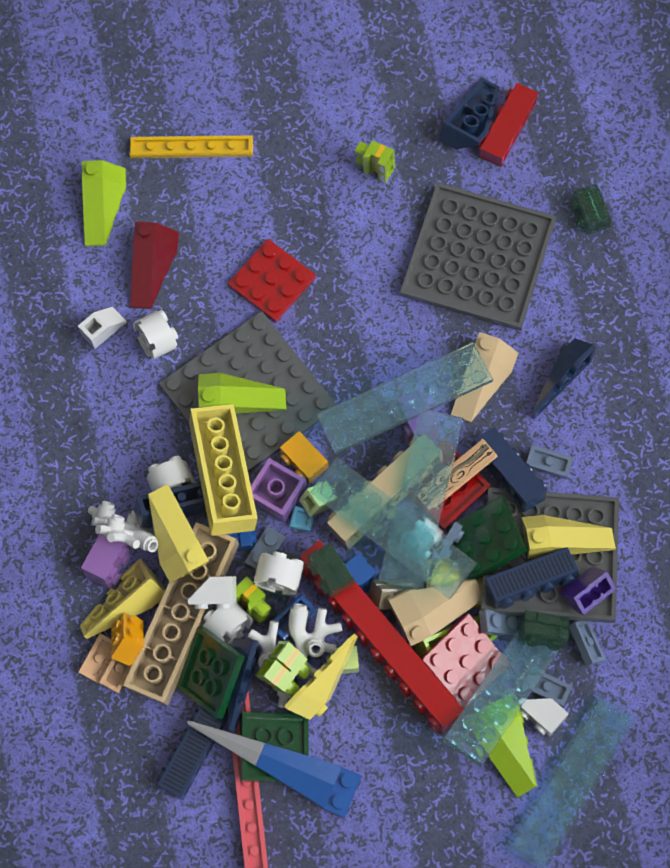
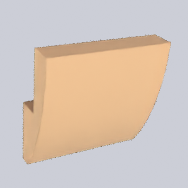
[78,633,131,693]

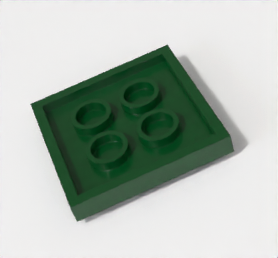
[446,495,528,581]
[177,627,245,718]
[240,712,309,783]

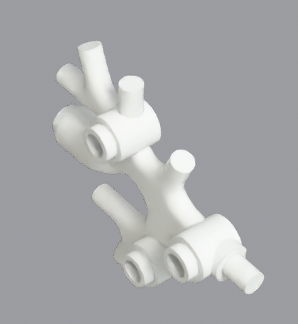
[88,501,158,552]
[248,603,342,708]

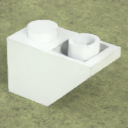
[78,307,127,349]
[188,576,237,609]
[517,698,569,737]

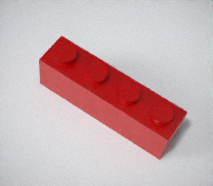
[478,82,539,167]

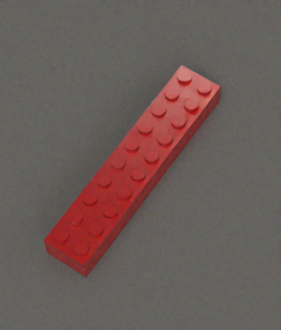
[299,540,464,735]

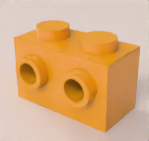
[280,431,329,484]
[111,613,144,666]

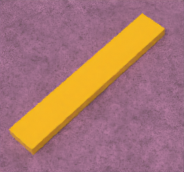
[130,135,253,158]

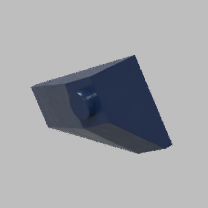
[439,78,500,150]
[531,338,596,420]
[228,638,261,734]

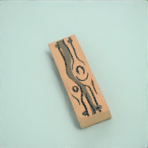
[416,439,498,512]

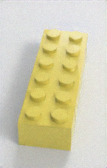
[189,404,257,536]

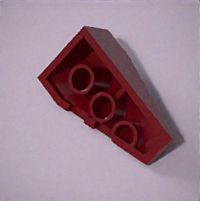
[130,221,179,309]

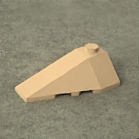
[451,332,518,423]
[388,579,482,646]

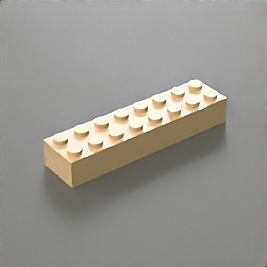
[123,522,239,706]

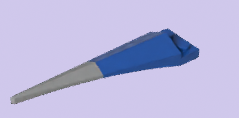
[187,721,362,819]

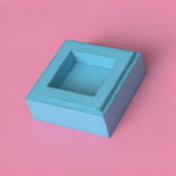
[289,506,315,533]

